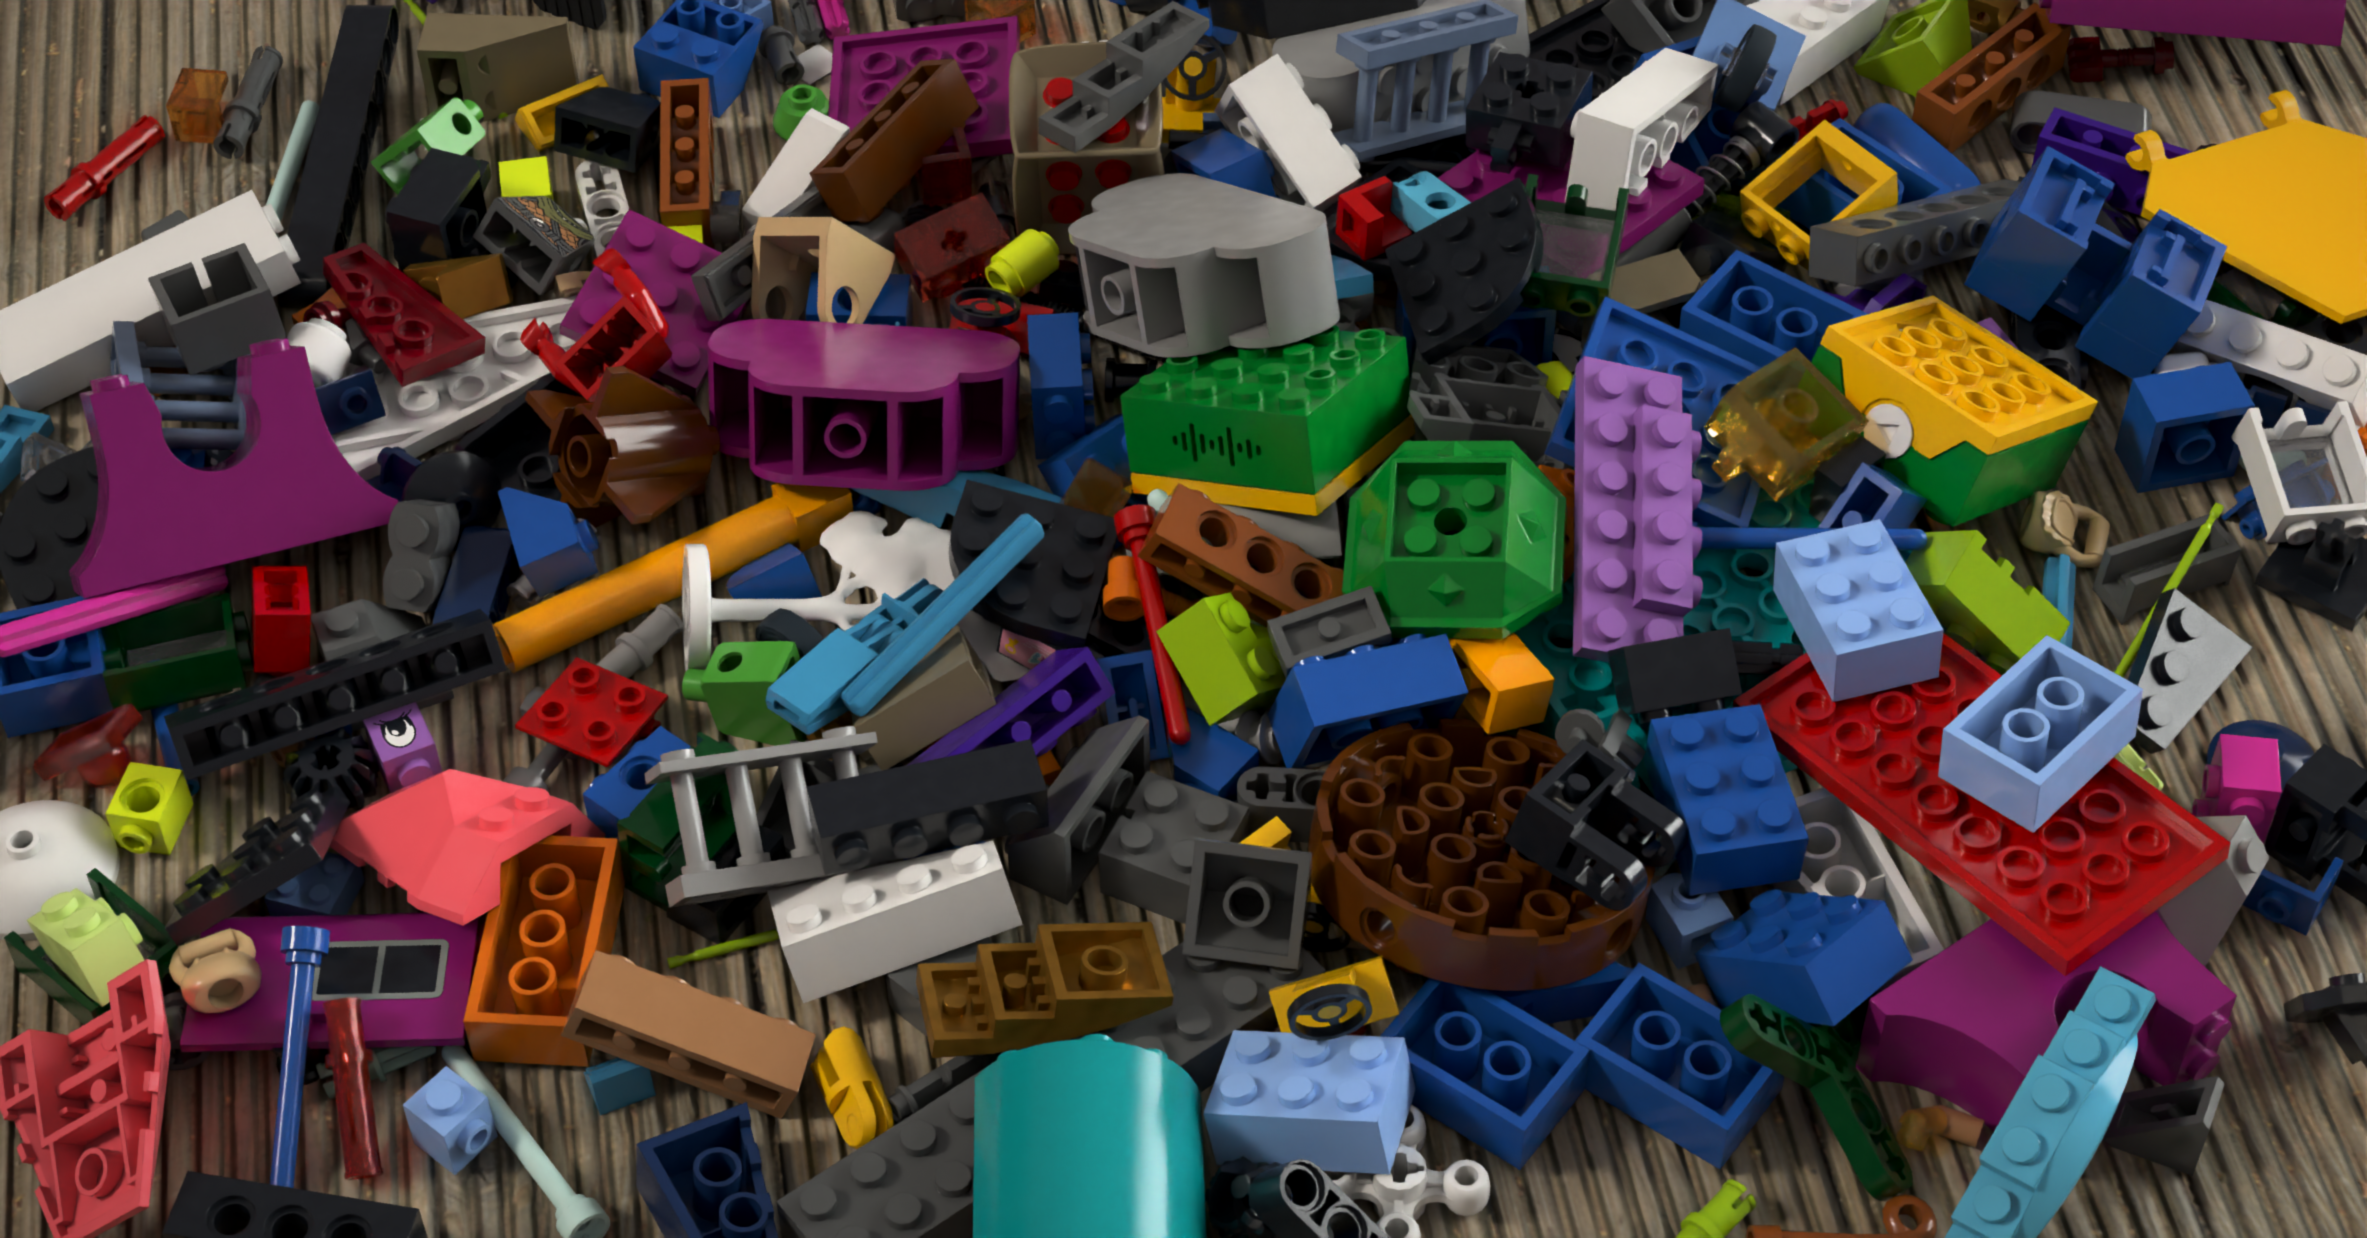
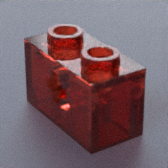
[894,192,1010,303]

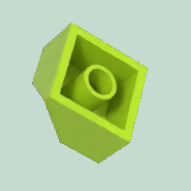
[1156,592,1286,726]

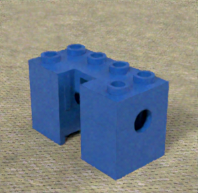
[1964,146,2227,379]

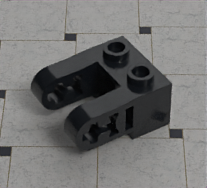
[1505,739,1688,910]
[2264,744,2367,906]

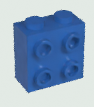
[1027,312,1095,459]

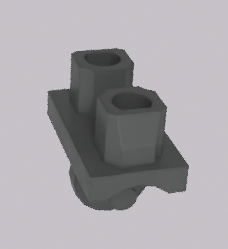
[1555,708,1646,784]

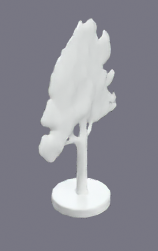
[682,511,1030,682]

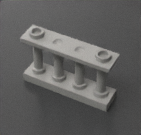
[644,726,901,908]

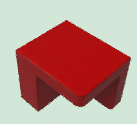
[1335,176,1412,261]

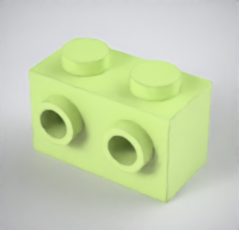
[27,888,144,1007]

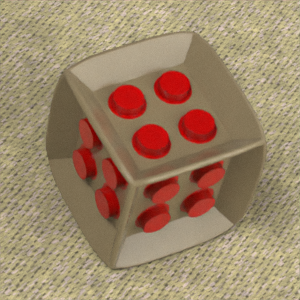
[1009,42,1165,255]

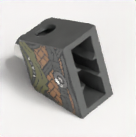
[472,196,595,295]

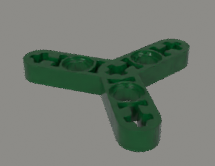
[1720,994,1913,1202]

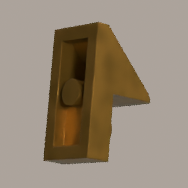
[403,253,513,319]

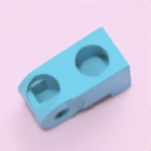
[1390,171,1471,233]

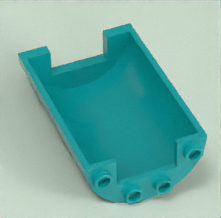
[973,1034,1206,1238]

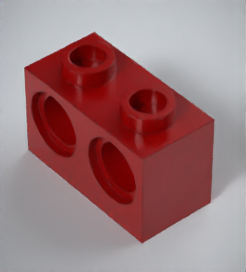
[251,566,311,677]

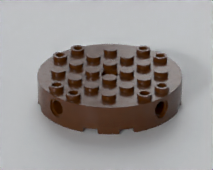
[1307,718,1656,991]

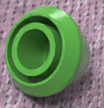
[773,84,829,141]

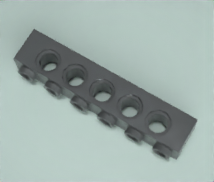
[1809,179,2021,287]

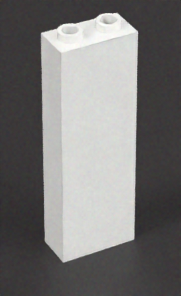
[0,190,301,412]

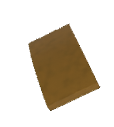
[916,922,1174,1058]

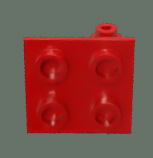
[515,657,668,768]

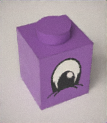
[362,702,442,793]

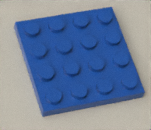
[1544,296,1794,528]

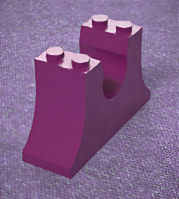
[69,338,398,599]
[1856,911,2237,1131]

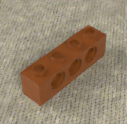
[1912,2,2072,153]
[660,78,715,249]
[1137,483,1344,627]

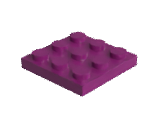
[560,209,751,397]

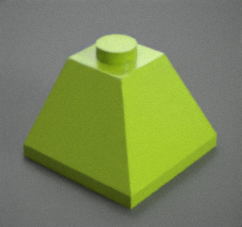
[1853,0,1972,97]

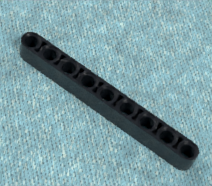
[277,5,399,308]

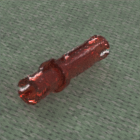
[323,997,384,1181]

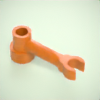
[1103,556,1200,621]

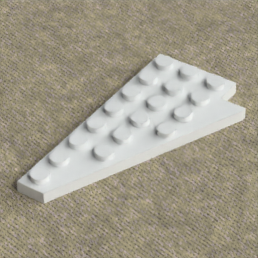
[331,295,577,481]

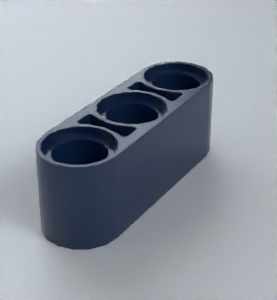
[433,525,520,624]

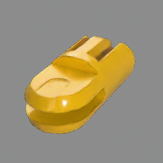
[810,1026,894,1150]

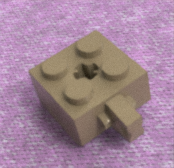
[1581,249,1713,350]

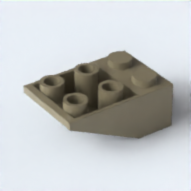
[417,13,579,122]

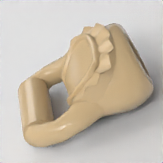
[2019,490,2110,568]
[169,928,262,1013]

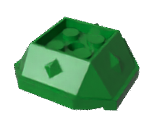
[1342,441,1567,639]

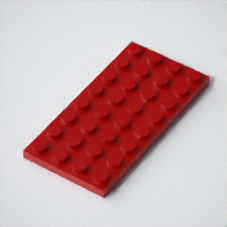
[1733,633,2231,976]

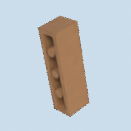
[561,950,816,1119]

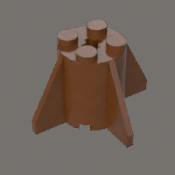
[525,366,720,528]

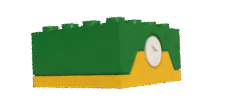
[1787,295,2098,527]
[1120,325,1415,516]

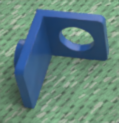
[2242,857,2344,936]

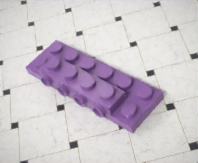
[1573,356,1703,663]

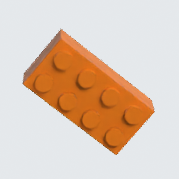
[463,835,625,1067]

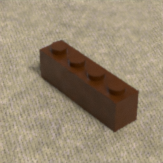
[809,59,979,223]

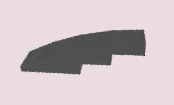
[1038,1,1210,153]

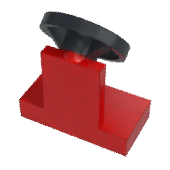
[949,287,1057,358]

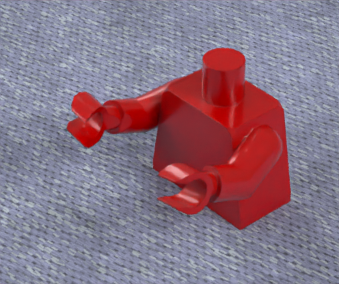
[520,248,673,402]

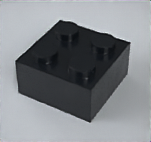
[1809,436,1886,522]

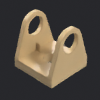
[751,217,895,324]

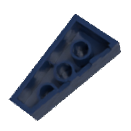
[636,1102,778,1238]

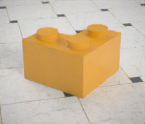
[1448,633,1555,735]

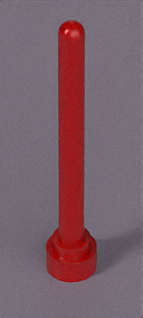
[1114,504,1191,745]

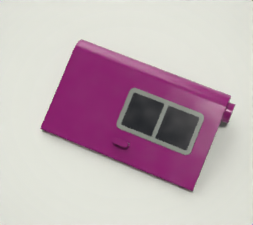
[180,913,486,1052]

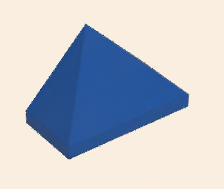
[1097,649,1169,761]

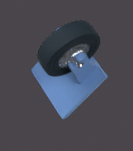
[1692,0,1806,113]

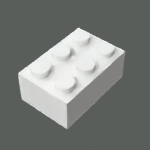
[1214,53,1362,212]

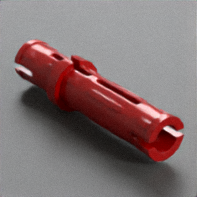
[44,115,165,221]

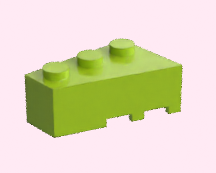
[1905,530,2070,675]

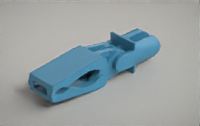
[765,578,943,736]

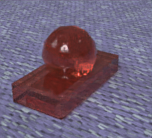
[32,703,143,789]

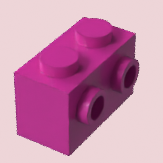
[2191,734,2282,844]

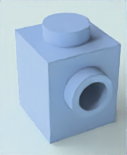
[1645,873,1734,969]
[403,1066,498,1175]

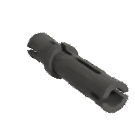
[213,46,283,159]

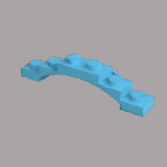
[1944,966,2156,1238]

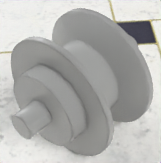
[1232,710,1283,764]

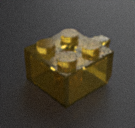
[1704,347,1869,502]

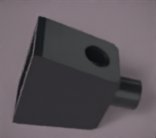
[554,87,660,173]
[1679,208,1788,277]

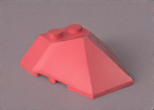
[329,769,605,926]
[0,959,171,1238]

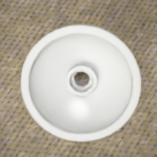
[0,800,120,941]

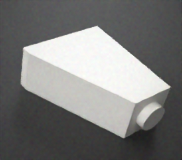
[742,108,850,236]

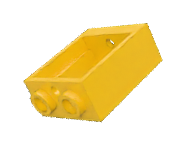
[1740,120,1898,271]

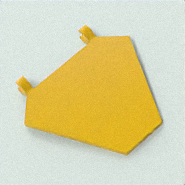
[2125,90,2367,324]

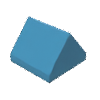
[583,1057,656,1115]

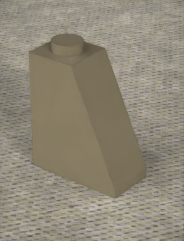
[851,625,996,771]

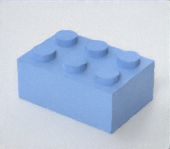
[1773,519,1944,702]
[1938,635,2143,833]
[1203,1030,1416,1175]

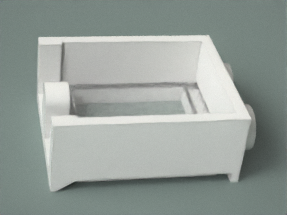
[2231,401,2367,545]

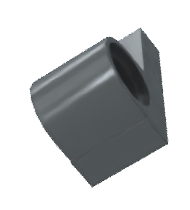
[1267,586,1391,678]

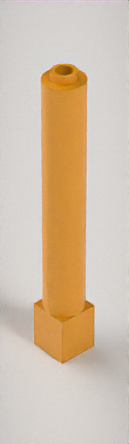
[492,483,853,673]

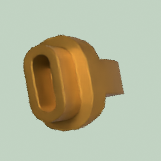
[1968,0,2025,33]

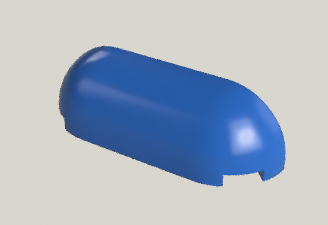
[1853,103,1982,191]

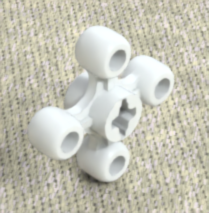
[1324,1105,1490,1238]

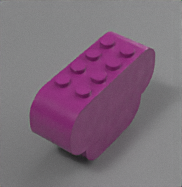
[708,319,1020,491]

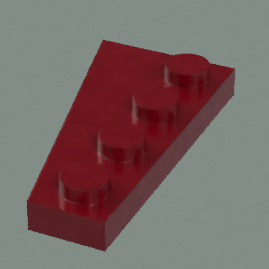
[323,243,486,387]

